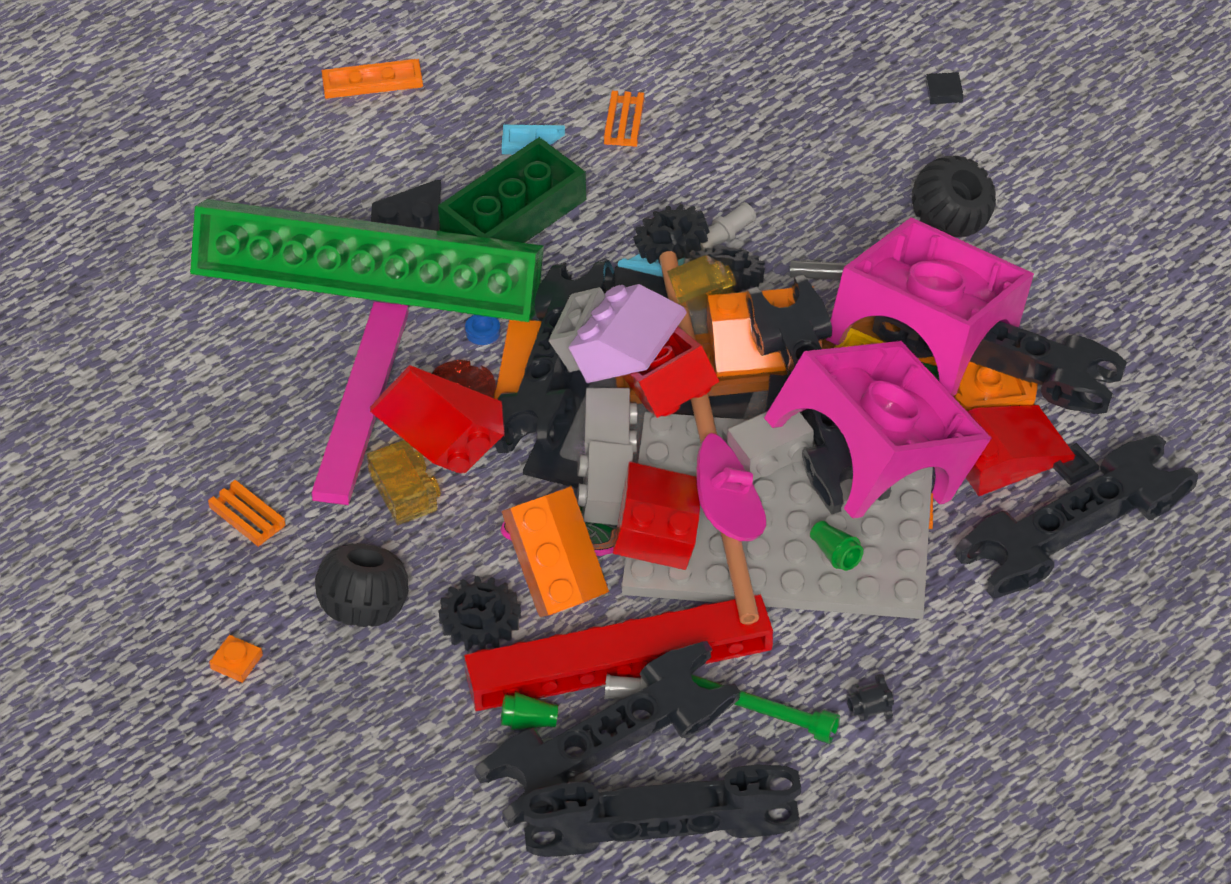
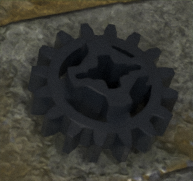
[633,204,710,265]
[689,245,765,293]
[438,576,521,651]

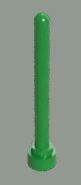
[691,675,840,744]

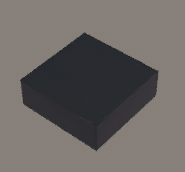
[926,72,963,104]
[1053,443,1099,486]

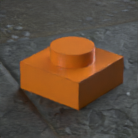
[209,635,263,683]

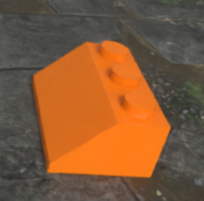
[707,286,822,377]
[501,486,609,617]

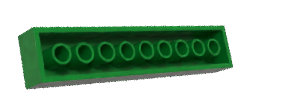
[190,199,544,322]

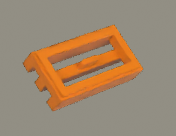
[604,90,645,147]
[208,480,286,547]

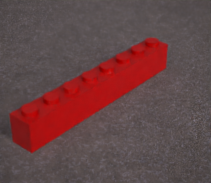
[464,594,773,712]

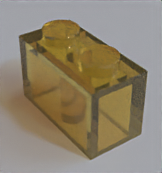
[667,255,736,312]
[367,440,441,526]

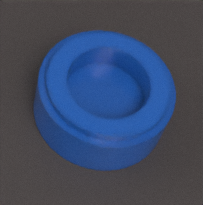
[465,315,500,345]

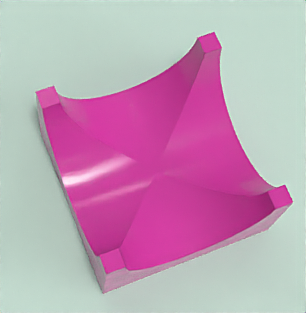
[826,217,1034,396]
[764,341,991,519]

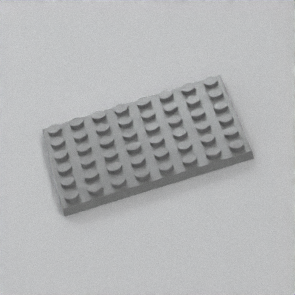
[622,412,933,619]

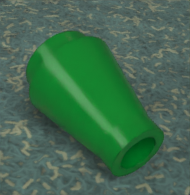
[810,521,864,571]
[501,692,558,730]

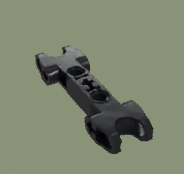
[494,260,615,453]
[746,275,891,514]
[872,316,1127,414]
[955,435,1198,598]
[475,641,741,828]
[522,764,801,857]

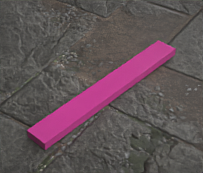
[312,301,409,505]

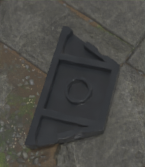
[371,180,442,231]

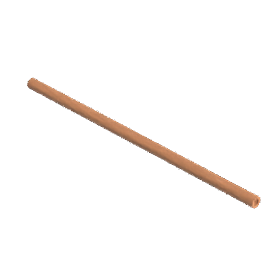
[659,251,759,625]

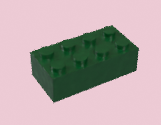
[438,137,587,243]

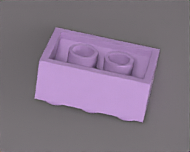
[568,284,687,383]

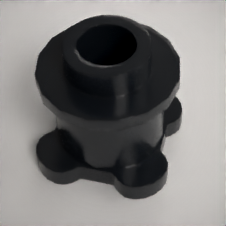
[846,673,894,722]

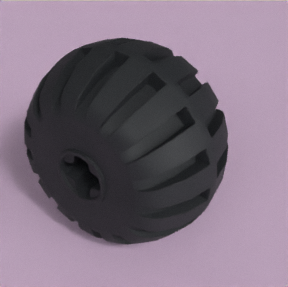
[912,156,996,237]
[315,543,409,627]

